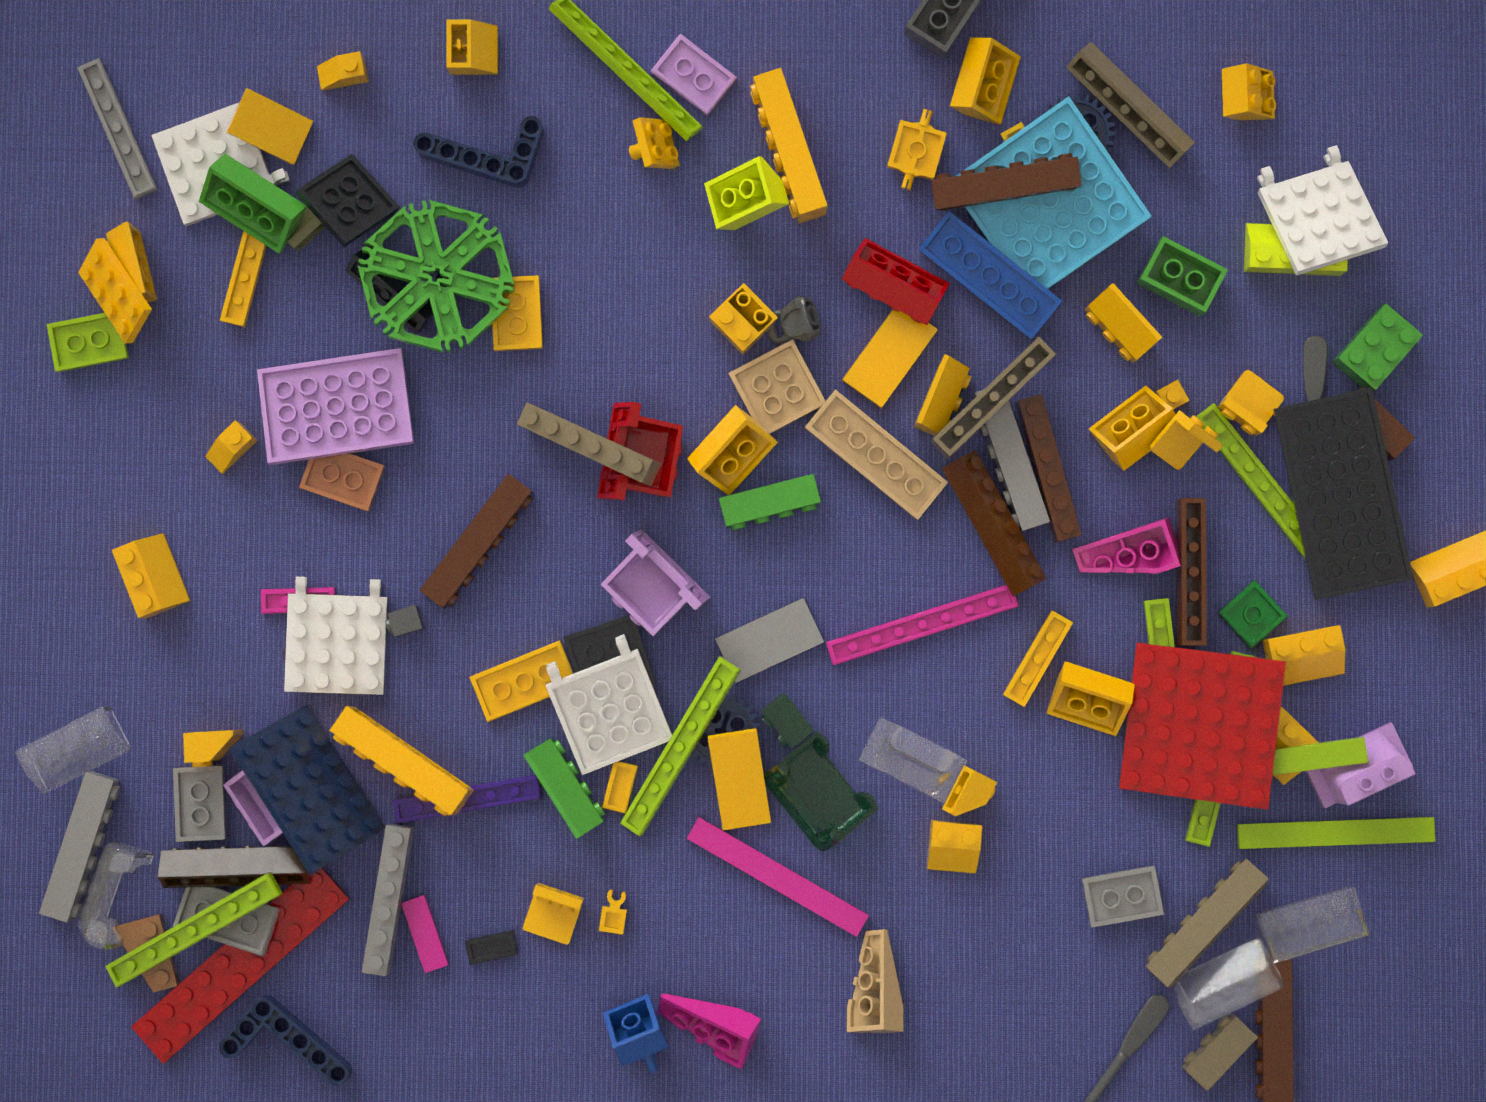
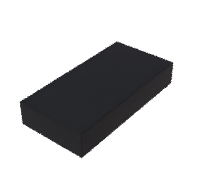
[465,930,518,965]

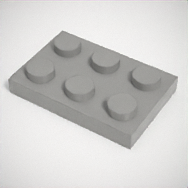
[173,765,227,842]
[1081,865,1164,928]

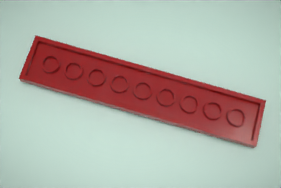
[131,868,350,1064]

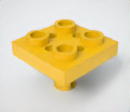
[629,117,680,169]

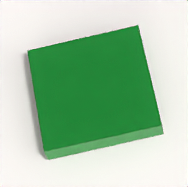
[1218,580,1288,649]

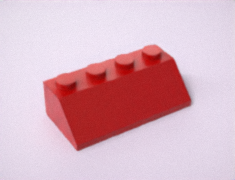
[841,238,950,325]

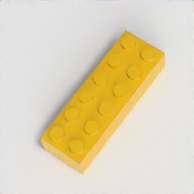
[750,68,828,224]
[329,706,474,816]

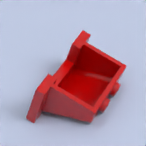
[597,402,683,500]

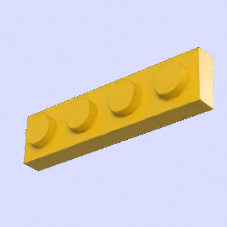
[220,231,267,327]
[1002,610,1073,707]

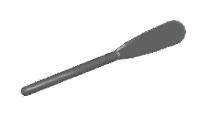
[1303,336,1328,401]
[1084,995,1169,1102]

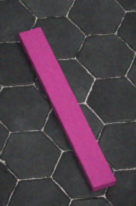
[826,585,1019,665]
[687,817,869,937]

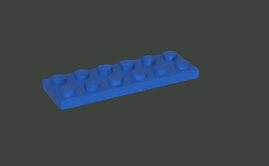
[919,211,1063,340]

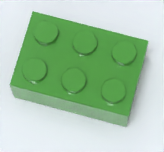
[1136,236,1228,317]
[1332,304,1423,391]

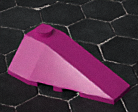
[1072,517,1181,573]
[658,993,761,1070]

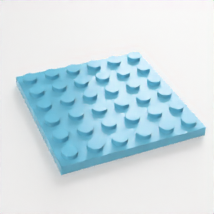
[956,96,1152,289]

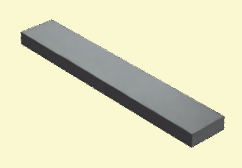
[77,58,158,199]

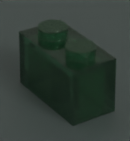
[760,692,815,749]

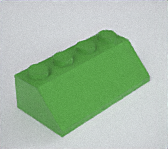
[199,154,307,254]
[524,738,605,839]

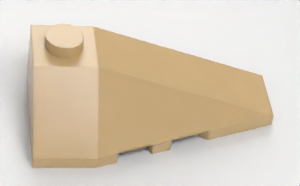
[847,929,903,1033]

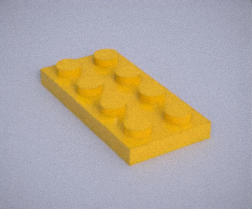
[78,238,152,344]

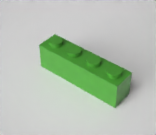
[719,474,821,531]

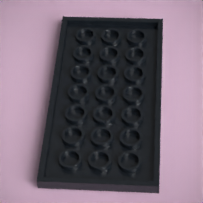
[1273,387,1413,600]

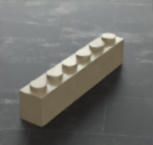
[1066,42,1195,168]
[931,337,1056,459]
[517,402,661,486]
[1145,859,1270,990]

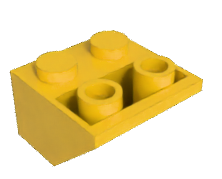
[446,19,498,75]
[1222,63,1276,120]
[709,283,778,355]

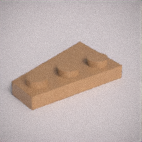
[112,914,179,993]

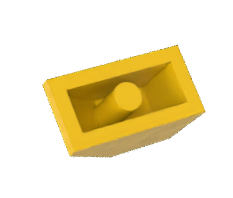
[317,51,369,91]
[205,420,258,474]
[942,766,997,816]

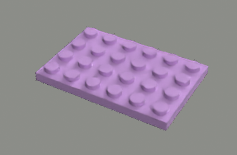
[257,348,414,465]

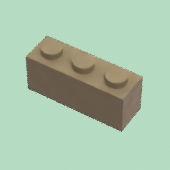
[1182,1013,1258,1091]

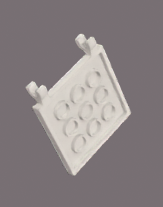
[152,103,290,226]
[1257,145,1388,276]
[284,577,387,695]
[546,634,672,775]

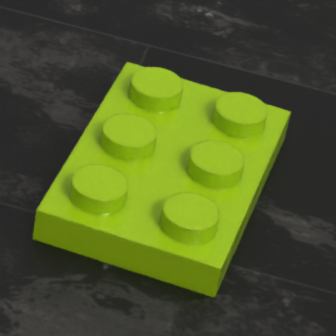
[47,313,129,373]

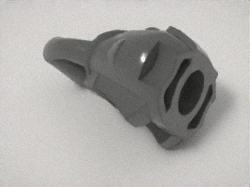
[767,296,821,343]

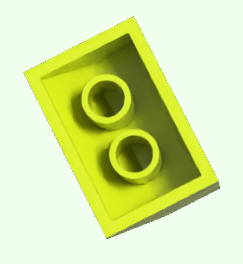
[704,156,789,230]

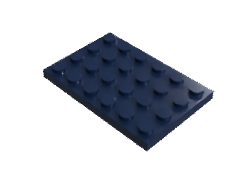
[229,705,386,875]

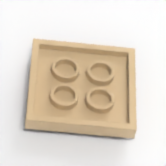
[728,339,825,434]

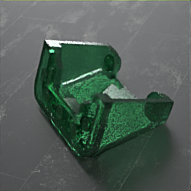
[764,731,879,851]

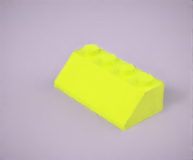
[1244,223,1348,276]

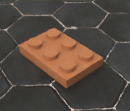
[299,454,385,512]

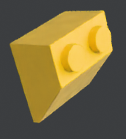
[183,730,243,767]
[927,820,982,873]

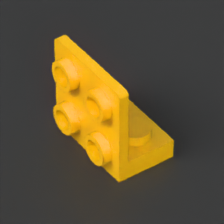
[523,883,584,945]

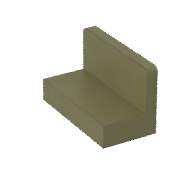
[287,207,326,253]

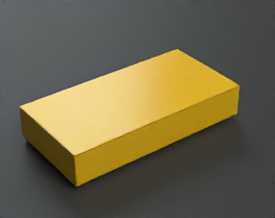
[602,761,638,814]

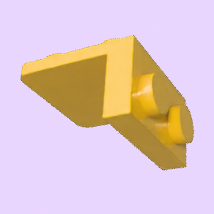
[1217,370,1284,436]
[1149,410,1223,470]

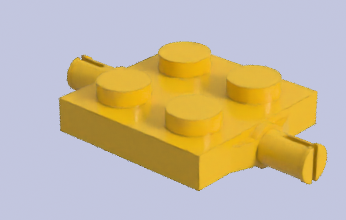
[887,109,947,191]

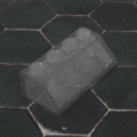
[14,706,132,794]
[1254,886,1370,963]
[1173,937,1284,1030]

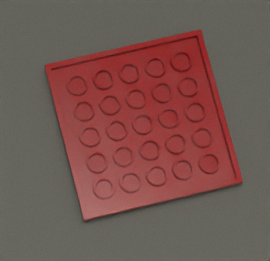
[1119,642,1286,810]

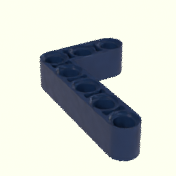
[413,116,544,188]
[219,995,352,1085]

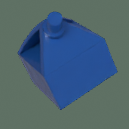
[603,994,669,1074]

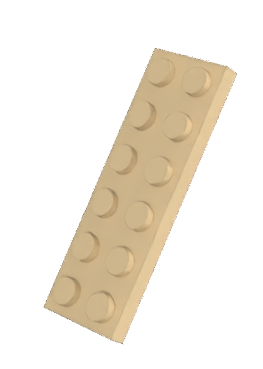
[804,389,948,520]

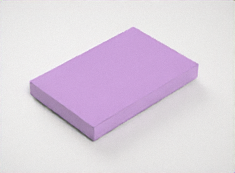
[651,33,737,117]

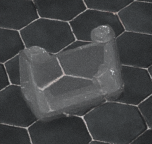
[77,842,154,949]

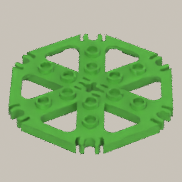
[357,200,514,353]

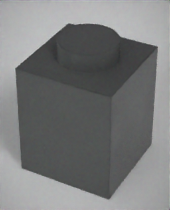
[385,605,425,637]

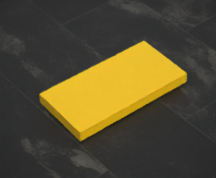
[842,310,938,408]
[470,640,574,722]
[708,728,771,830]

